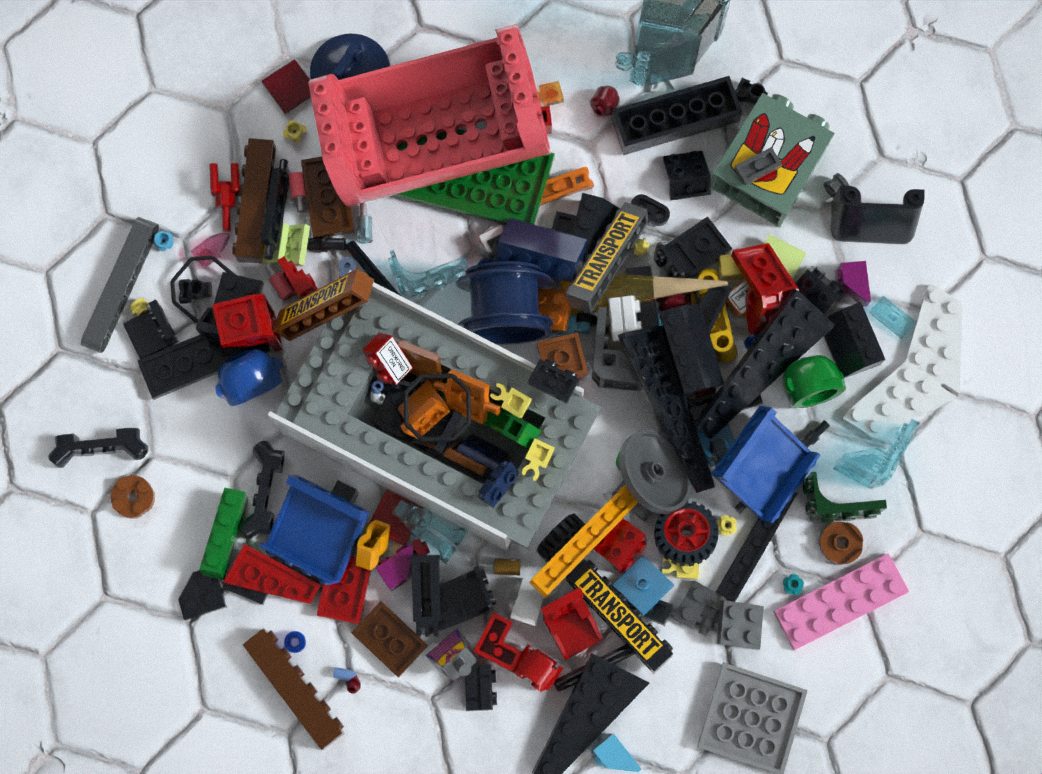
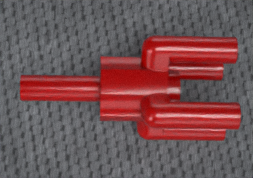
[209,163,240,232]

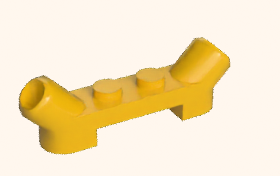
[698,269,738,363]

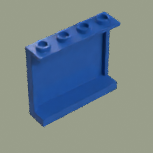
[711,406,820,523]
[259,475,370,585]

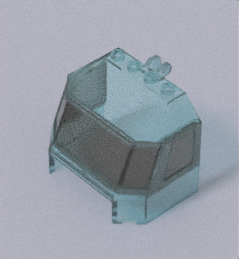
[615,0,731,86]

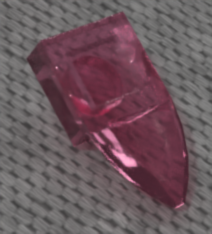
[190,233,230,269]

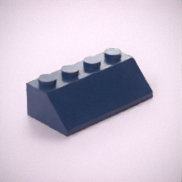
[494,218,588,283]

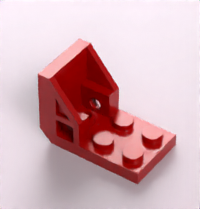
[731,243,798,336]
[212,294,283,352]
[540,587,603,661]

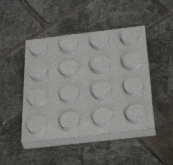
[697,662,808,774]

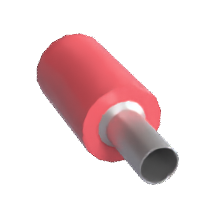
[288,172,306,213]
[265,263,295,301]

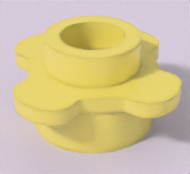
[283,120,307,143]

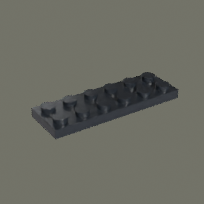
[137,335,271,400]

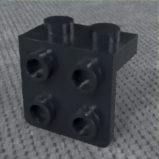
[795,266,844,314]

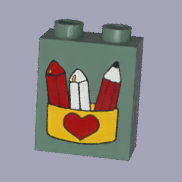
[711,93,835,227]

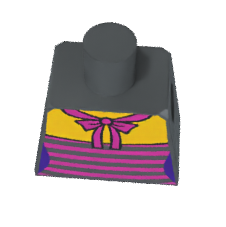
[425,629,477,680]

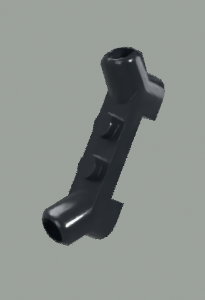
[48,428,148,468]
[239,441,285,539]

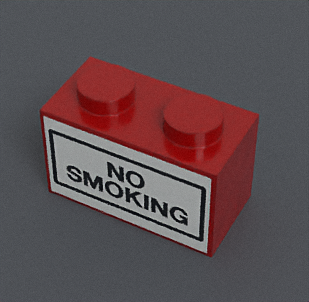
[362,333,413,385]

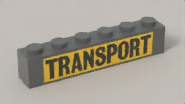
[566,202,649,314]

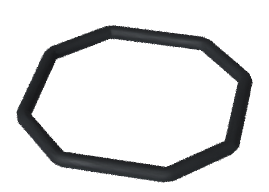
[170,255,236,323]
[404,373,471,442]

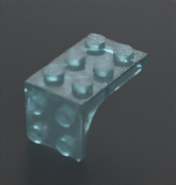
[388,250,468,299]

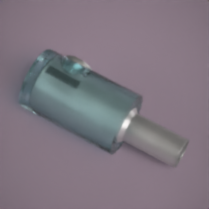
[356,203,373,244]

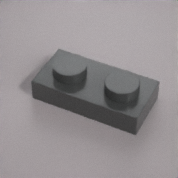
[734,147,782,186]

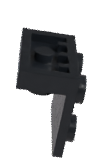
[663,151,711,201]
[123,300,179,359]
[527,359,580,404]

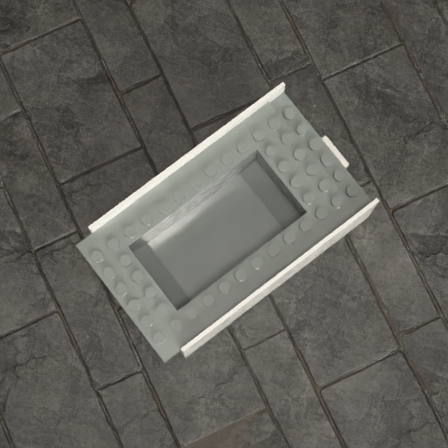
[268,270,601,551]

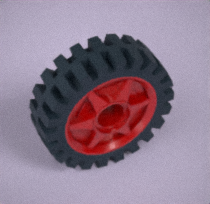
[654,501,719,566]

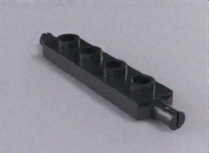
[261,159,289,260]

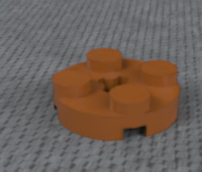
[111,475,155,519]
[819,522,863,565]

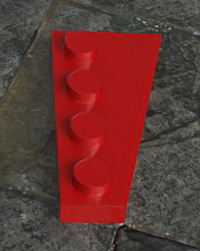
[223,544,321,604]

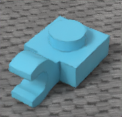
[553,315,590,336]

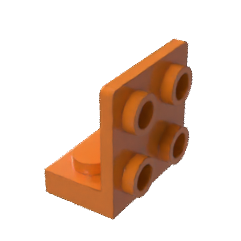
[398,380,450,440]

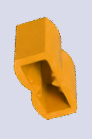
[356,520,390,570]

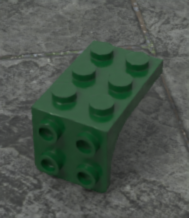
[803,472,887,523]

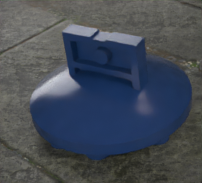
[310,33,390,80]

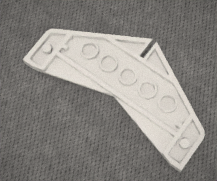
[842,283,963,439]

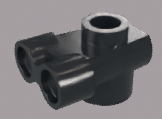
[735,77,768,105]
[179,279,212,304]

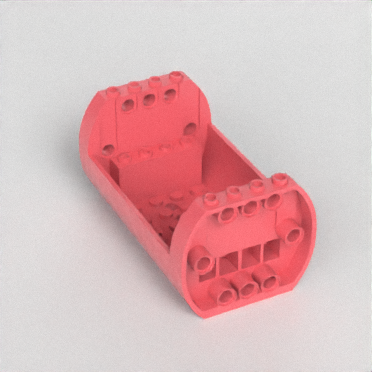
[308,24,551,207]

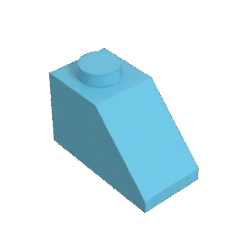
[592,734,642,772]

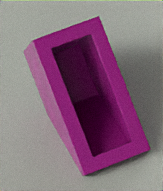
[835,261,871,307]

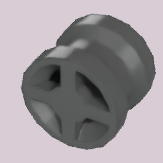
[823,173,849,198]

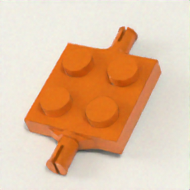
[433,369,501,424]

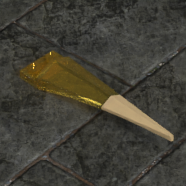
[561,274,728,316]

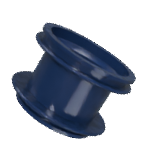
[456,261,553,345]

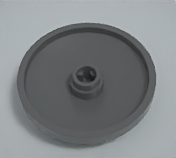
[619,430,692,514]

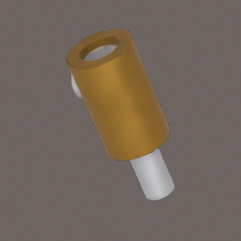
[479,558,521,576]

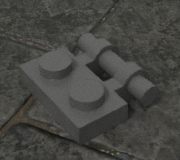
[673,580,726,637]

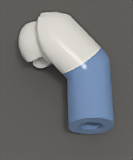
[370,381,385,405]

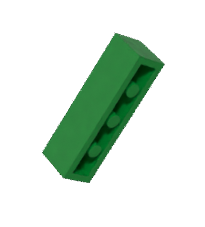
[199,487,248,580]

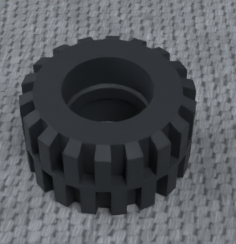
[536,513,585,563]

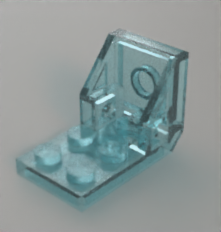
[833,419,920,489]

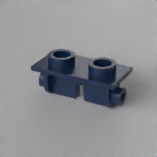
[477,461,519,508]

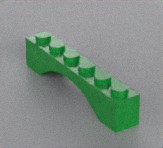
[436,378,541,449]

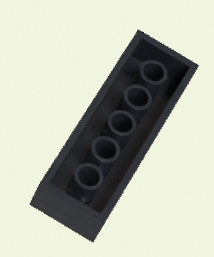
[611,76,742,155]

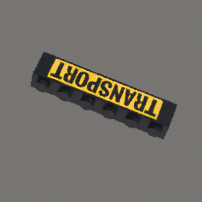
[564,559,674,674]

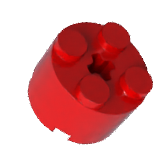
[513,643,564,692]

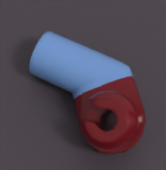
[333,667,361,694]

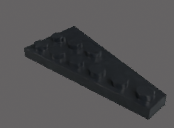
[532,653,649,774]

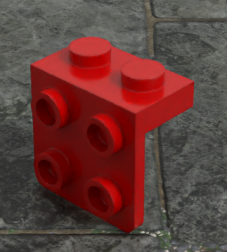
[593,518,647,574]

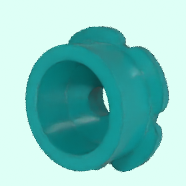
[783,574,804,595]

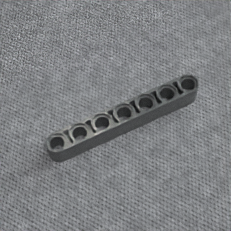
[81,217,159,353]

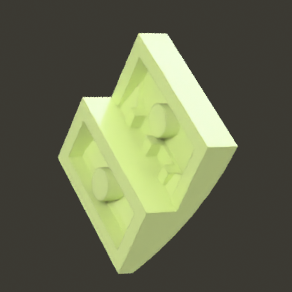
[262,223,310,266]
[764,234,806,279]

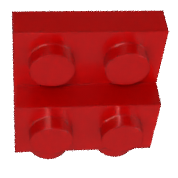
[277,256,318,299]

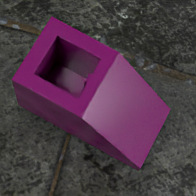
[376,544,415,592]

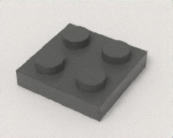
[717,600,764,650]

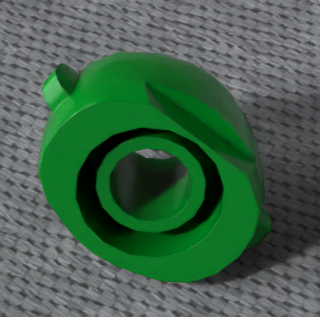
[783,355,846,408]

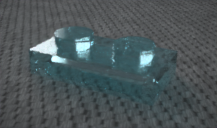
[869,296,916,339]

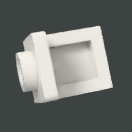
[477,225,504,259]

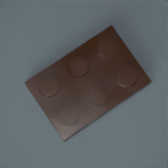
[351,601,429,678]

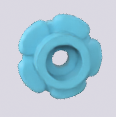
[153,231,174,251]

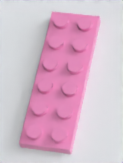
[773,553,909,650]

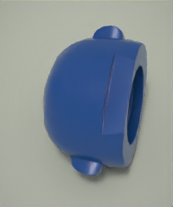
[215,349,283,406]

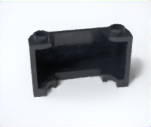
[831,186,925,244]

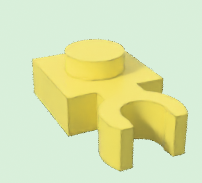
[490,383,532,418]
[522,439,555,481]
[661,558,699,580]

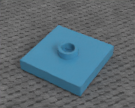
[613,556,674,616]

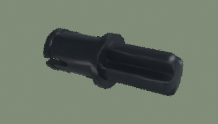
[307,236,346,252]

